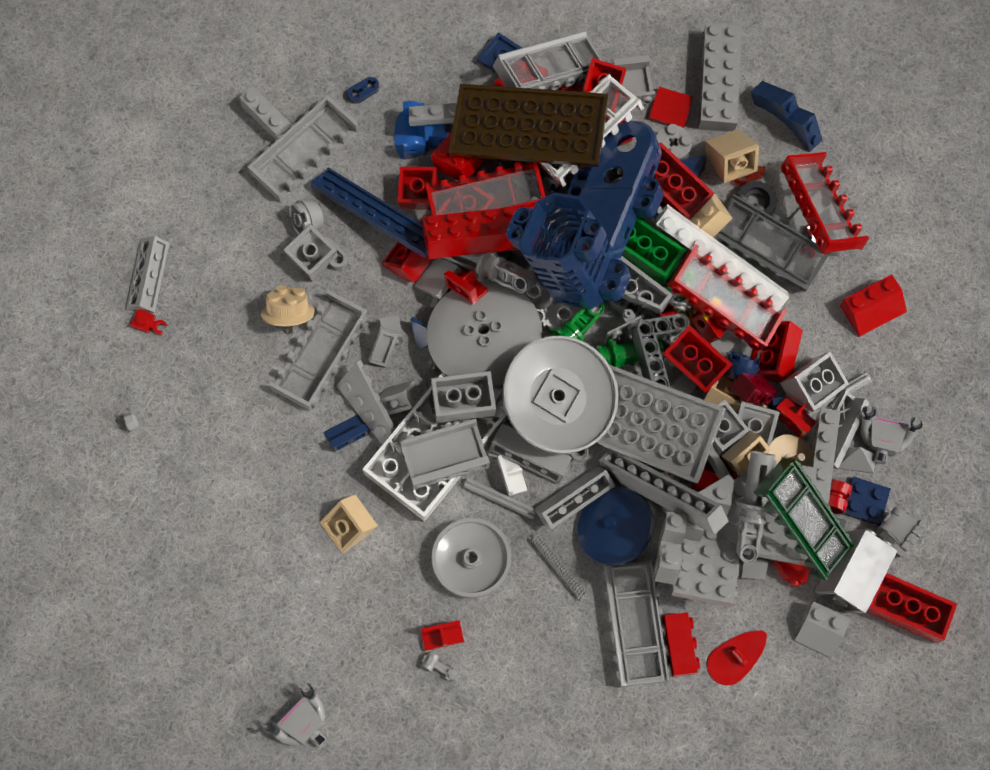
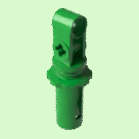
[549,303,604,341]
[595,338,664,368]

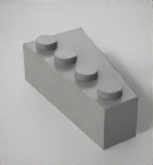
[593,256,673,314]

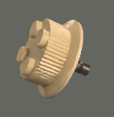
[261,285,315,334]

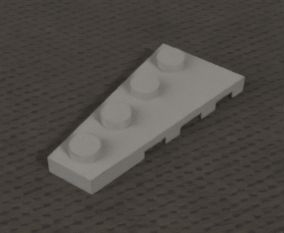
[337,361,396,445]

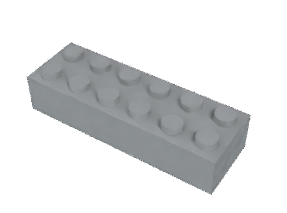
[698,22,742,132]

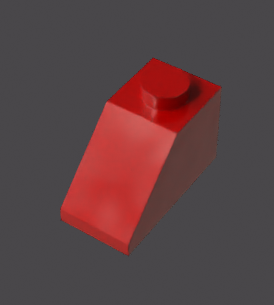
[771,559,810,587]

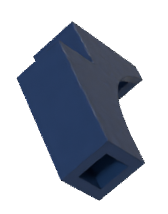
[750,81,823,152]

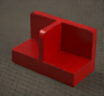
[444,270,488,304]
[775,397,816,439]
[421,620,464,651]

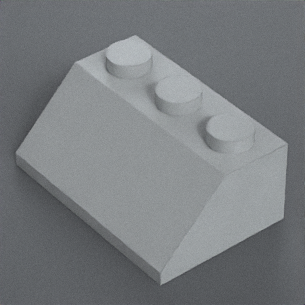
[780,352,849,412]

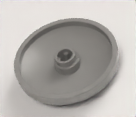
[432,518,511,598]

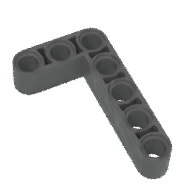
[631,314,689,387]

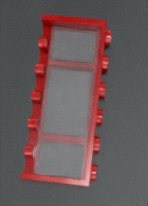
[781,152,869,255]
[425,162,547,215]
[667,244,787,351]

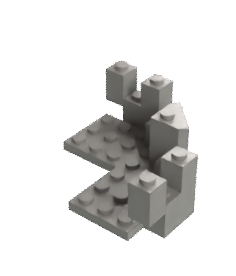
[654,460,817,607]

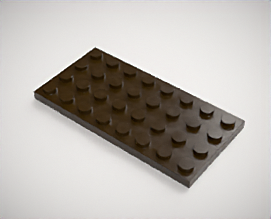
[448,84,609,167]

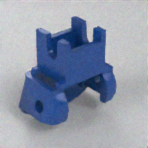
[394,100,451,160]

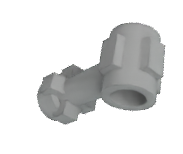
[421,652,460,681]

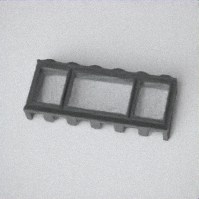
[715,193,831,291]

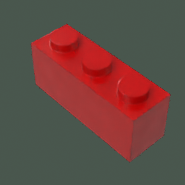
[662,612,700,677]

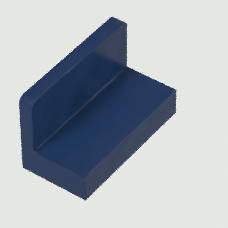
[325,415,369,452]

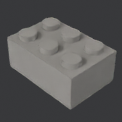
[431,371,496,423]

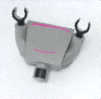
[860,406,923,464]
[263,683,327,748]

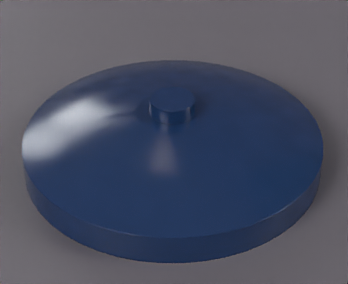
[577,488,654,566]

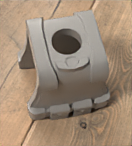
[876,507,927,557]

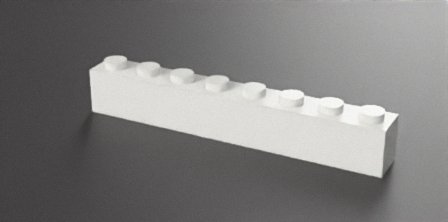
[656,204,789,312]

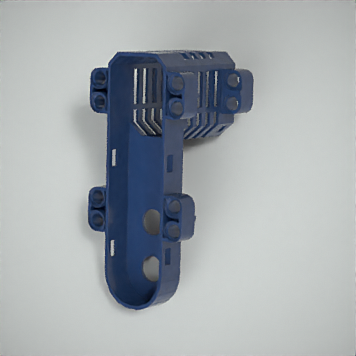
[506,120,664,310]

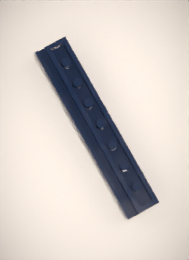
[311,167,428,258]

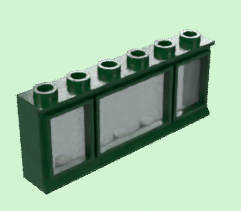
[753,458,855,580]

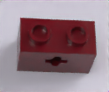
[730,373,777,405]

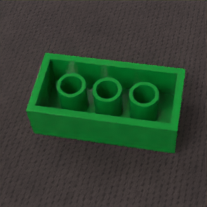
[606,217,686,286]

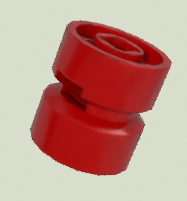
[828,479,852,514]

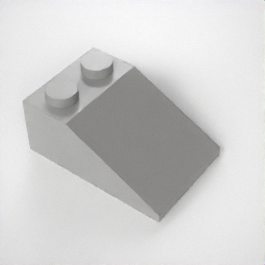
[725,402,780,453]

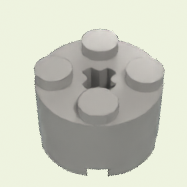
[656,124,692,160]

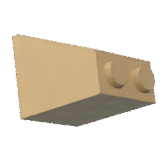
[705,129,759,183]

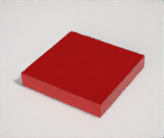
[648,86,694,128]

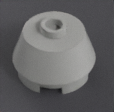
[289,200,324,235]

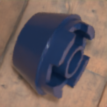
[724,352,760,382]

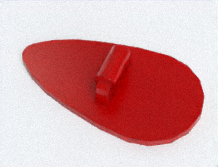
[707,630,767,686]

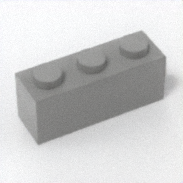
[239,86,290,140]

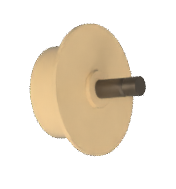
[769,434,812,476]

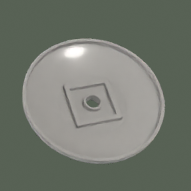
[427,280,542,388]
[503,336,618,454]

